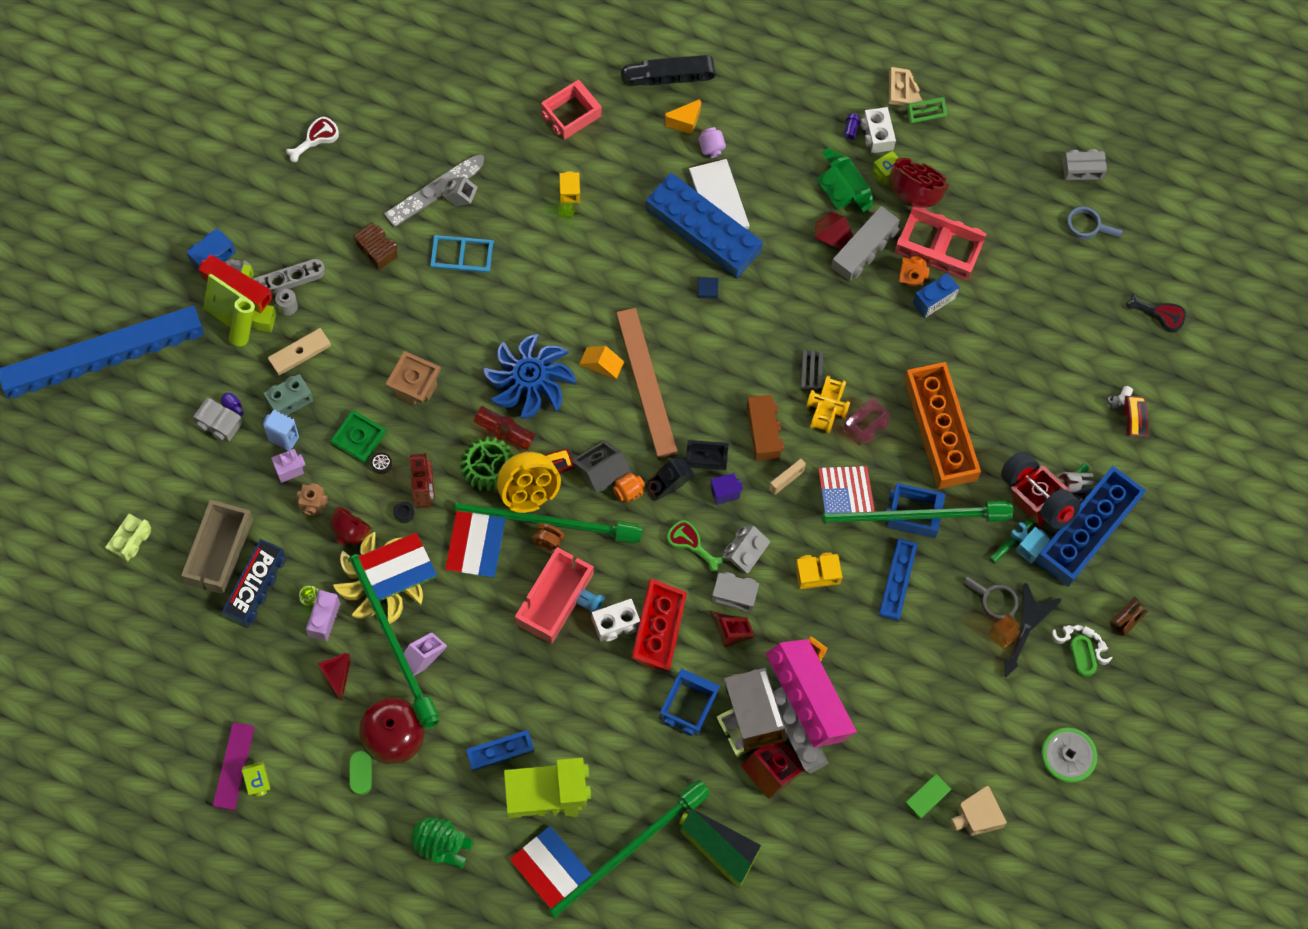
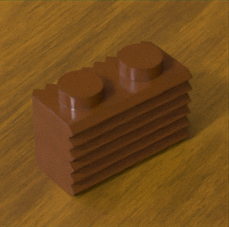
[353,222,398,270]

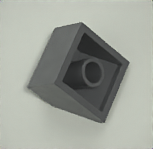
[573,440,631,492]

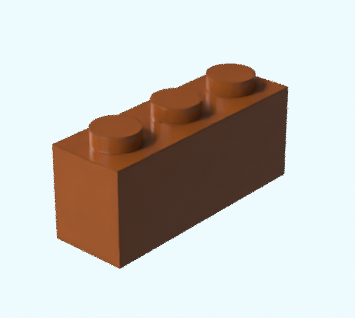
[746,395,784,461]

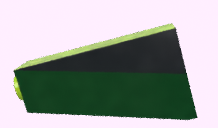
[679,808,761,888]

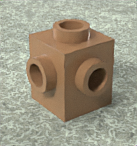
[296,483,328,515]

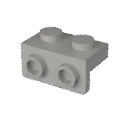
[722,526,771,574]

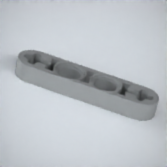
[253,259,325,294]

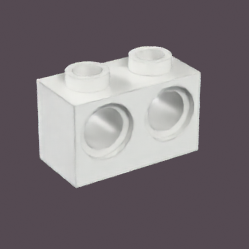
[861,107,896,153]
[592,599,640,642]

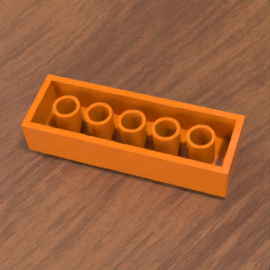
[904,362,981,489]

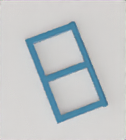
[430,235,494,273]

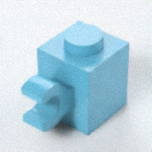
[1010,522,1051,564]

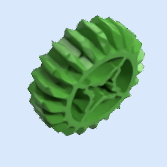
[460,436,514,492]

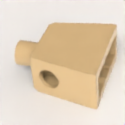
[950,786,1007,836]

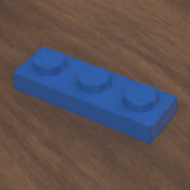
[466,730,534,772]

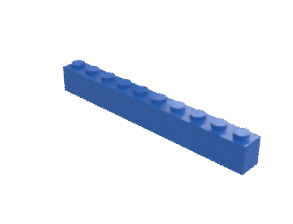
[0,306,204,399]

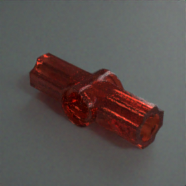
[473,406,536,451]

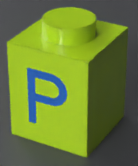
[872,151,898,186]
[242,761,270,797]

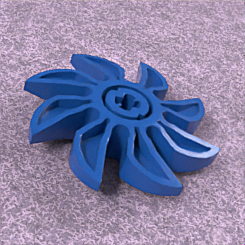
[484,334,576,419]

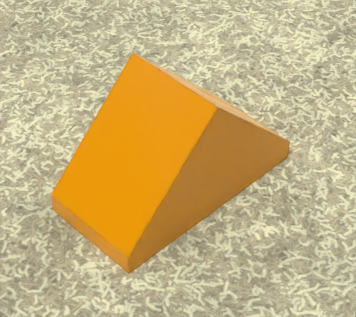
[664,99,701,134]
[579,346,624,380]

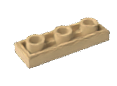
[268,328,331,376]

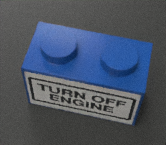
[913,273,959,318]

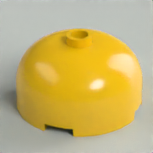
[497,452,561,513]

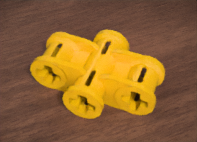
[806,375,850,434]

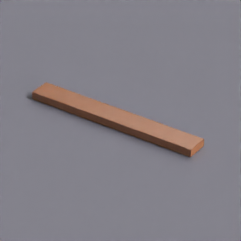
[616,308,677,459]

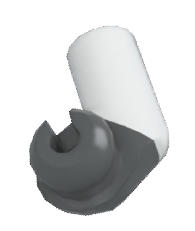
[1107,386,1133,409]

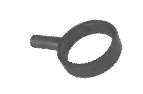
[964,577,1018,621]

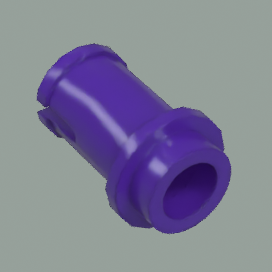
[843,114,861,140]

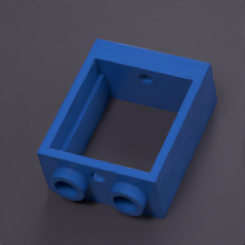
[886,483,945,538]
[659,668,720,736]

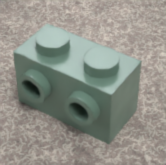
[264,374,313,416]

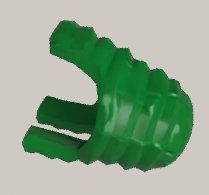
[411,817,475,869]

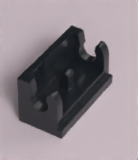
[686,440,729,470]

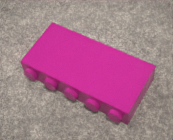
[765,639,857,748]

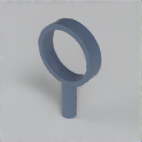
[1067,207,1122,240]

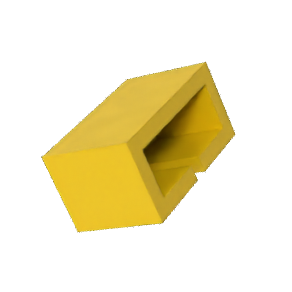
[795,553,843,590]

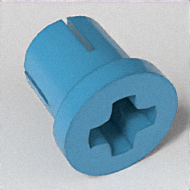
[577,589,605,614]

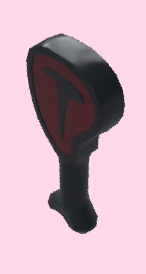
[1126,294,1186,333]

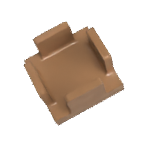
[385,351,441,406]

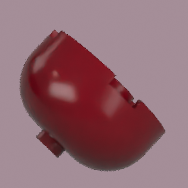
[889,158,949,208]
[359,698,425,764]

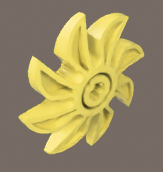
[333,532,423,624]

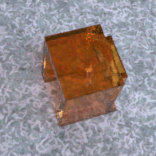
[989,613,1021,648]

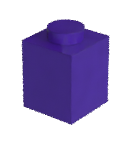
[710,473,743,505]

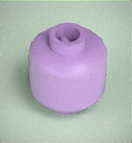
[698,127,726,158]

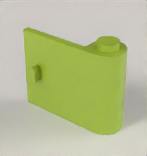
[203,274,255,346]

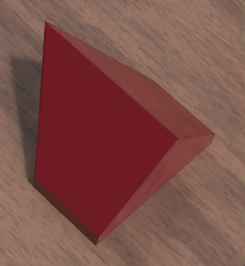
[814,212,854,252]
[710,610,755,648]
[318,653,351,700]

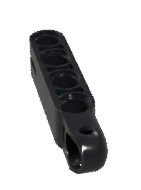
[620,55,716,86]

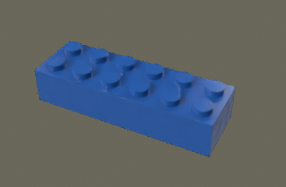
[646,173,763,279]
[1035,466,1146,588]

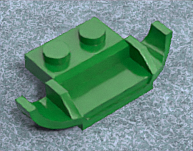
[816,147,873,213]

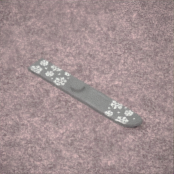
[384,154,484,227]

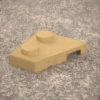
[889,67,926,109]

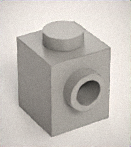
[442,176,478,206]

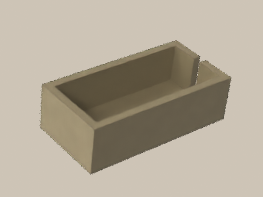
[181,499,253,595]

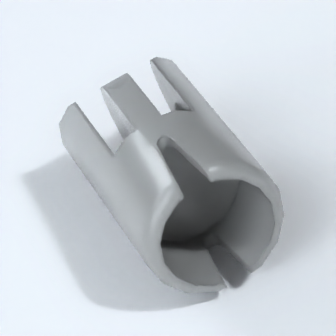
[1058,472,1093,494]

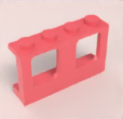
[894,206,987,281]

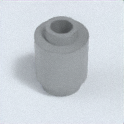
[275,289,298,316]

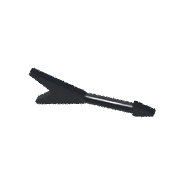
[1004,583,1061,677]

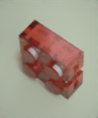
[410,453,435,508]

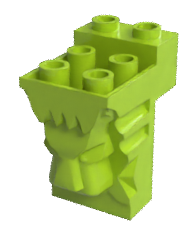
[504,758,591,818]

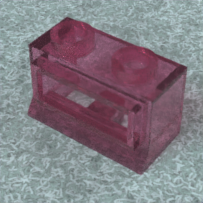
[843,397,891,446]

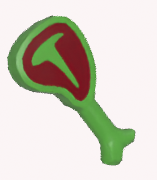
[667,520,723,572]

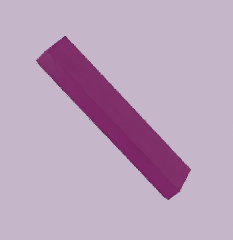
[213,722,255,811]

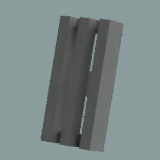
[801,350,823,391]

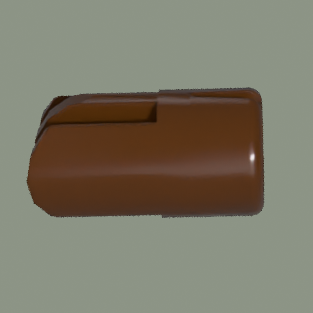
[1110,597,1149,636]

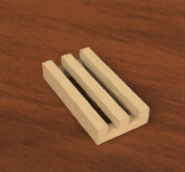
[769,459,806,495]

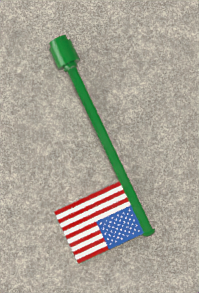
[818,466,1013,524]

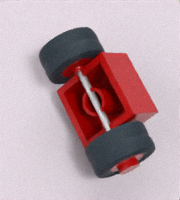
[1001,452,1080,529]

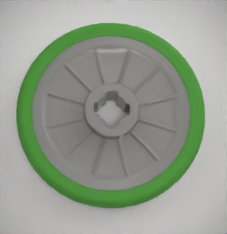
[1041,728,1097,783]

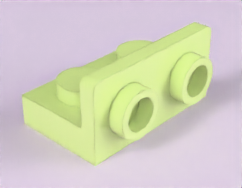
[105,514,151,562]

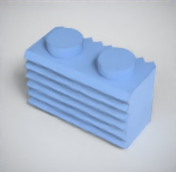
[263,410,299,451]

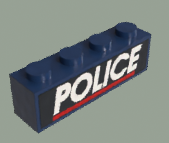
[222,539,286,628]

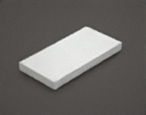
[689,159,749,229]

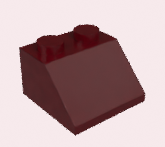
[741,742,805,799]

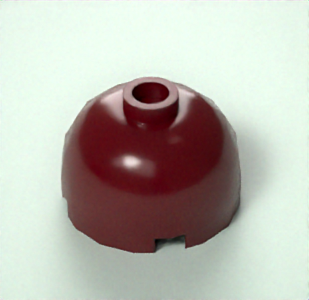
[330,506,372,545]

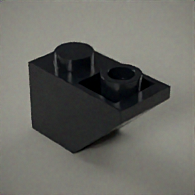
[645,458,695,501]

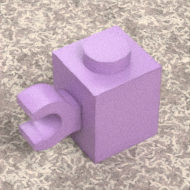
[271,449,305,483]

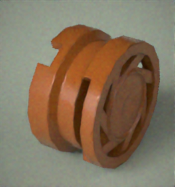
[532,523,565,552]

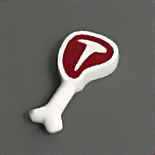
[286,117,339,162]

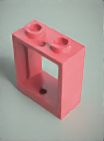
[540,79,602,140]

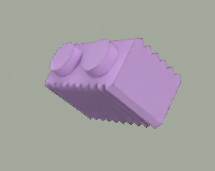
[306,590,340,641]

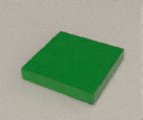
[330,409,387,464]

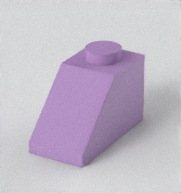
[403,633,447,676]

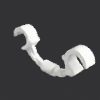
[1051,625,1112,665]

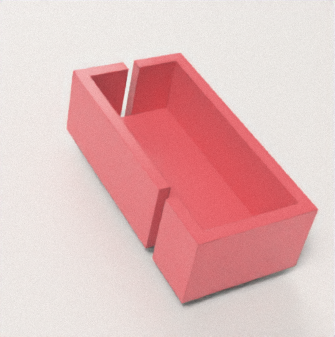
[515,547,594,644]

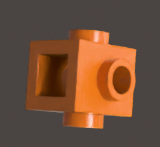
[899,256,929,287]

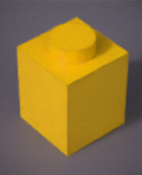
[560,171,580,203]

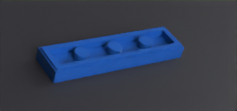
[878,538,918,622]

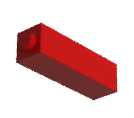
[198,254,273,314]

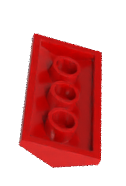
[631,578,687,671]

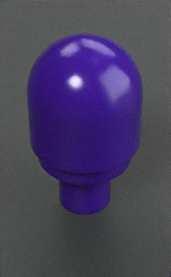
[221,393,244,416]

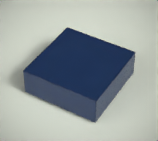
[698,277,718,299]

